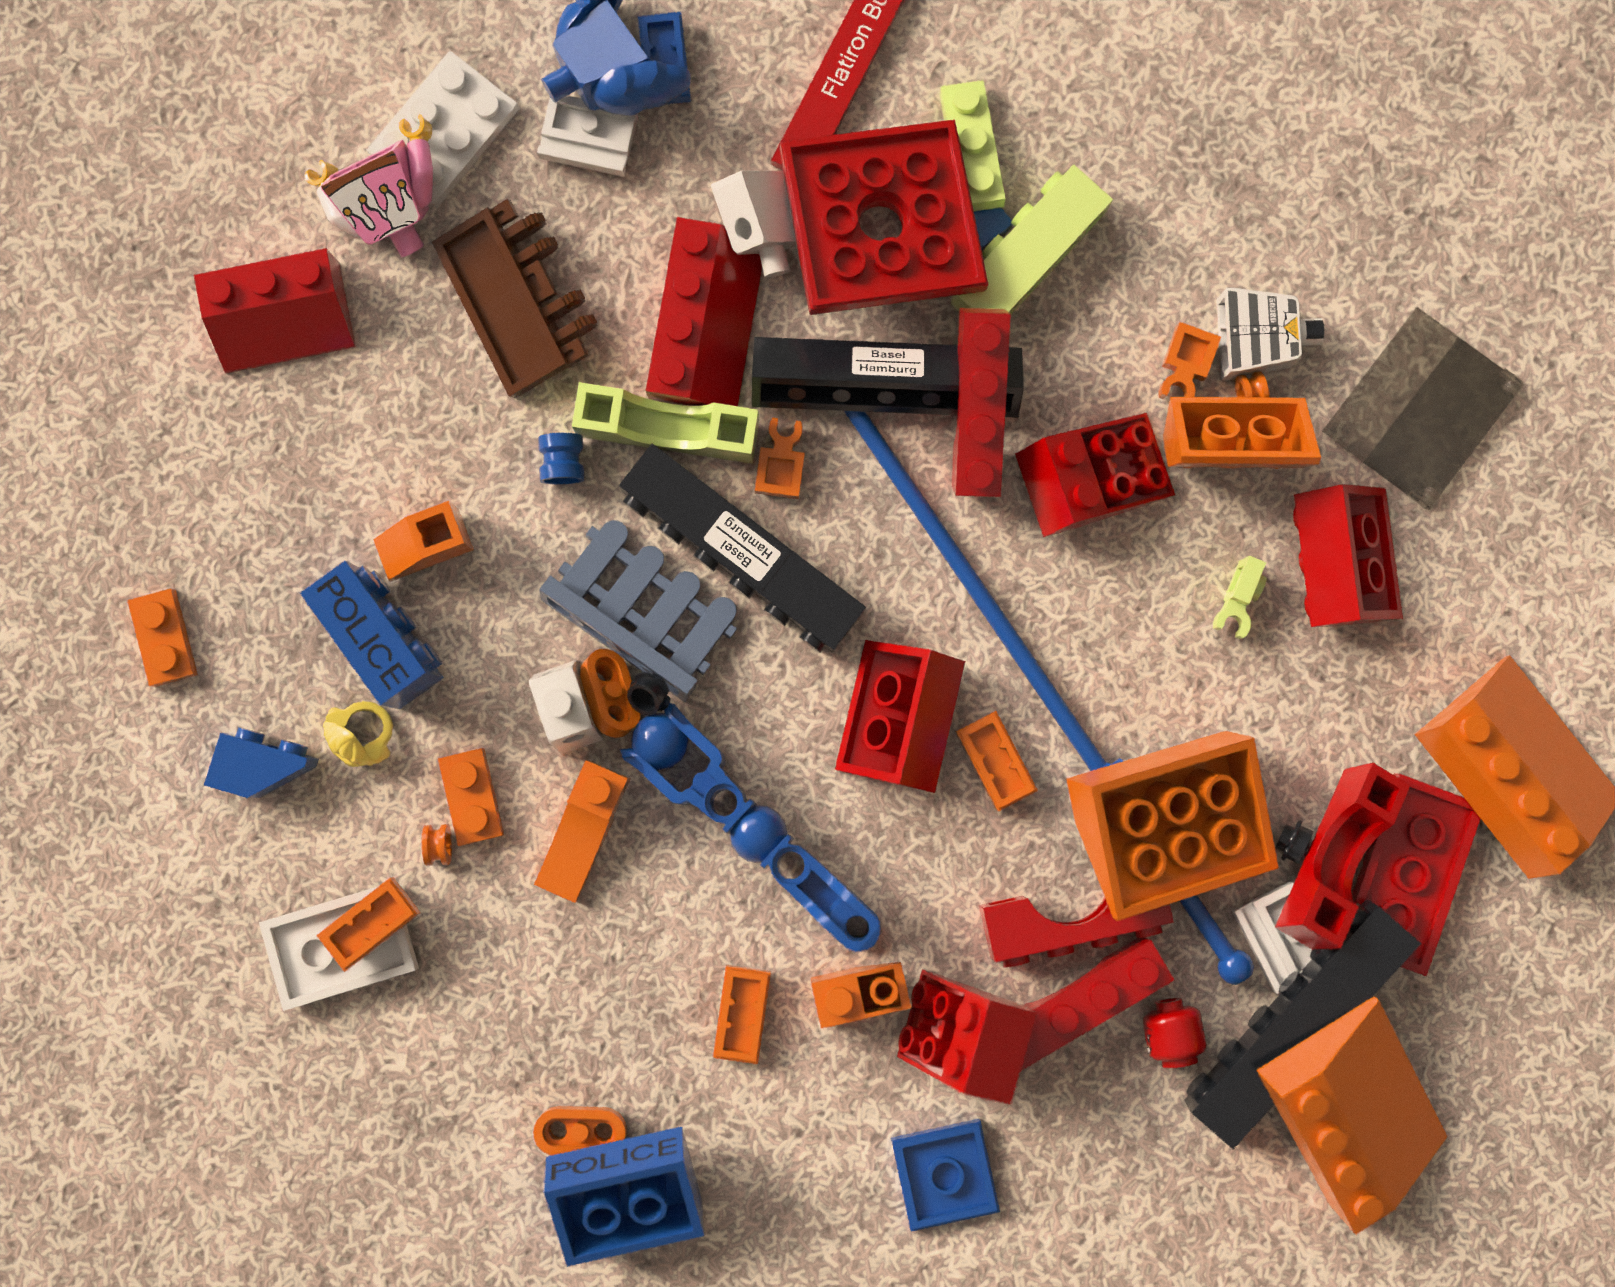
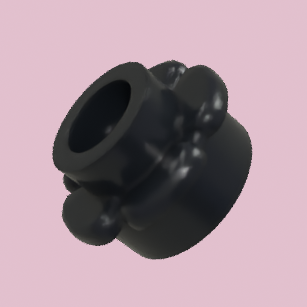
[627,672,671,716]
[1275,820,1314,864]

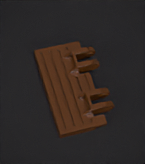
[432,199,598,398]

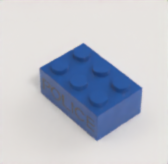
[300,560,444,709]
[544,1126,704,1267]

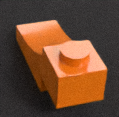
[534,760,631,903]

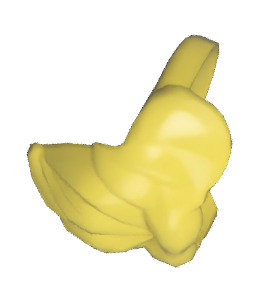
[323,701,393,767]

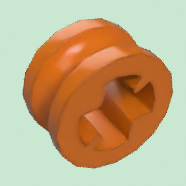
[1235,371,1270,398]
[421,824,452,866]

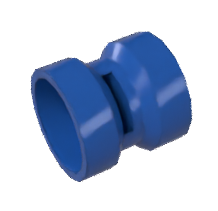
[538,433,585,485]

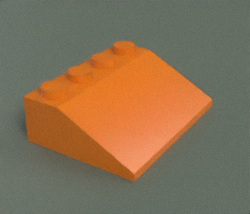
[1414,655,1615,879]
[1066,731,1279,921]
[1257,996,1448,1235]

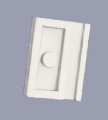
[537,96,638,177]
[1232,881,1312,994]

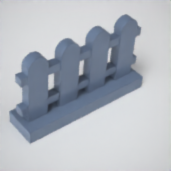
[539,520,737,702]

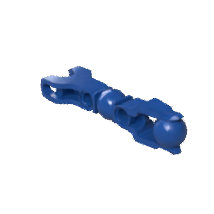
[620,703,881,952]

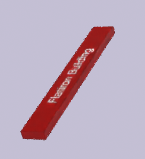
[771,0,905,171]

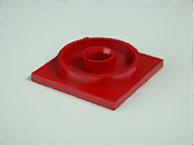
[779,119,988,315]

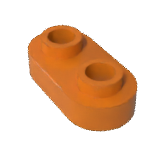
[580,649,641,738]
[533,1106,627,1155]

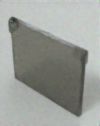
[1322,307,1524,510]

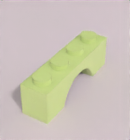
[572,382,760,464]

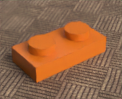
[127,588,198,687]
[438,748,504,846]

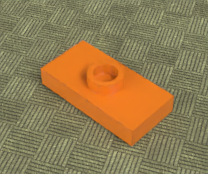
[955,711,1038,812]
[316,877,421,972]
[713,965,771,1064]

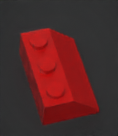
[194,248,356,373]
[1293,484,1403,627]
[835,640,966,793]

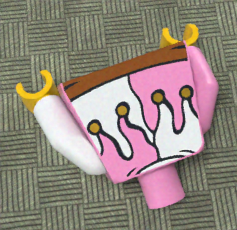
[305,114,433,257]

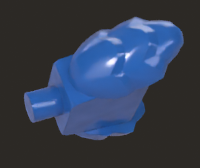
[541,0,691,116]

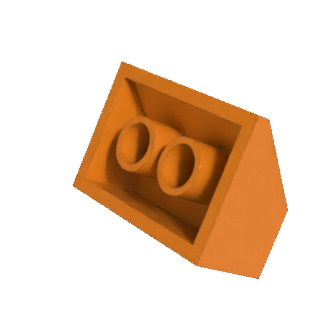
[1163,397,1321,469]

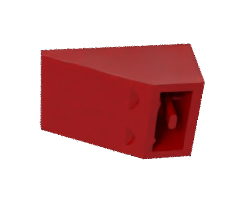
[1015,412,1175,537]
[897,969,1037,1105]

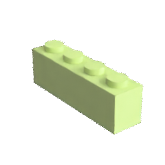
[950,164,1113,315]

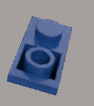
[204,727,319,798]

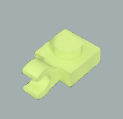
[1213,556,1267,639]

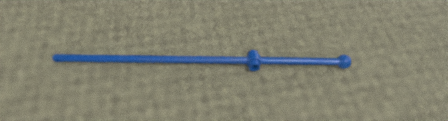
[844,411,1254,985]

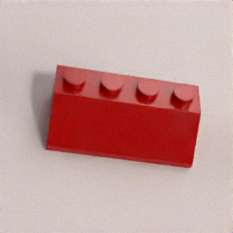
[645,217,762,406]

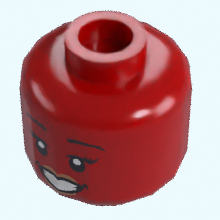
[1143,998,1207,1068]

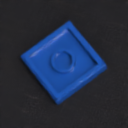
[891,1119,1000,1232]

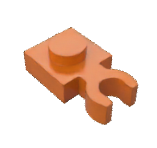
[1158,322,1221,400]
[755,417,805,499]

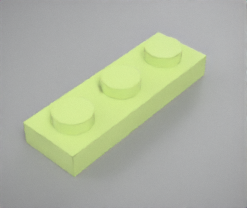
[940,80,1006,211]

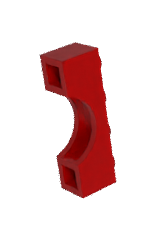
[952,308,1011,497]
[1275,762,1411,950]
[979,896,1174,968]
[1020,937,1175,1072]

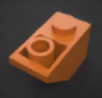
[373,501,474,582]
[811,962,911,1029]

